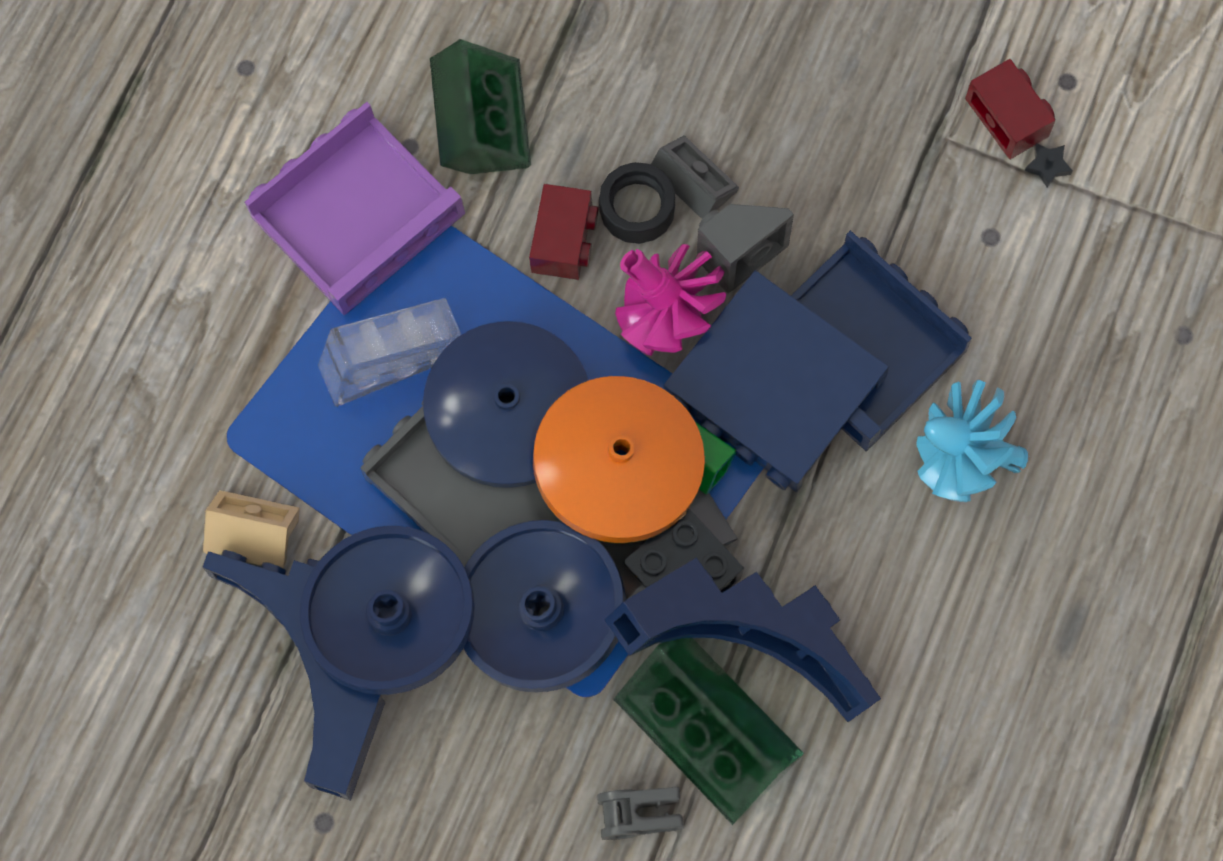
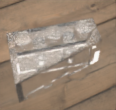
[318,298,462,407]

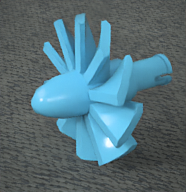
[916,380,1028,502]

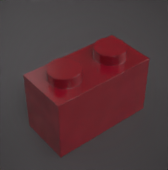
[965,59,1056,160]
[529,184,599,280]

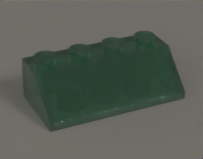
[613,638,804,825]

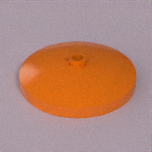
[533,376,705,543]

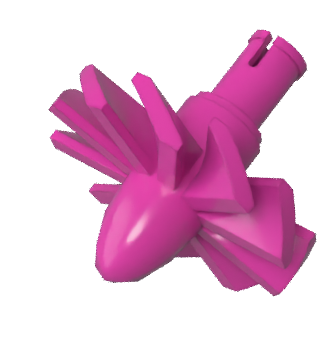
[615,244,726,356]

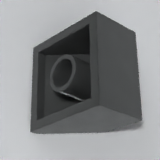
[697,204,794,294]

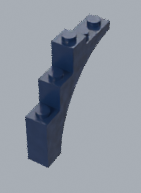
[202,550,385,801]
[604,557,881,722]

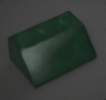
[430,39,531,175]

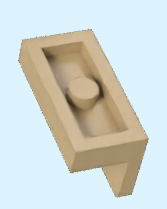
[203,490,300,568]

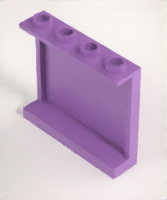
[244,102,465,315]

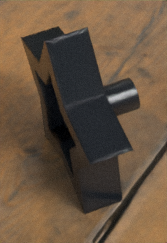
[1025,143,1073,188]

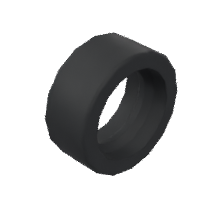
[599,162,675,244]

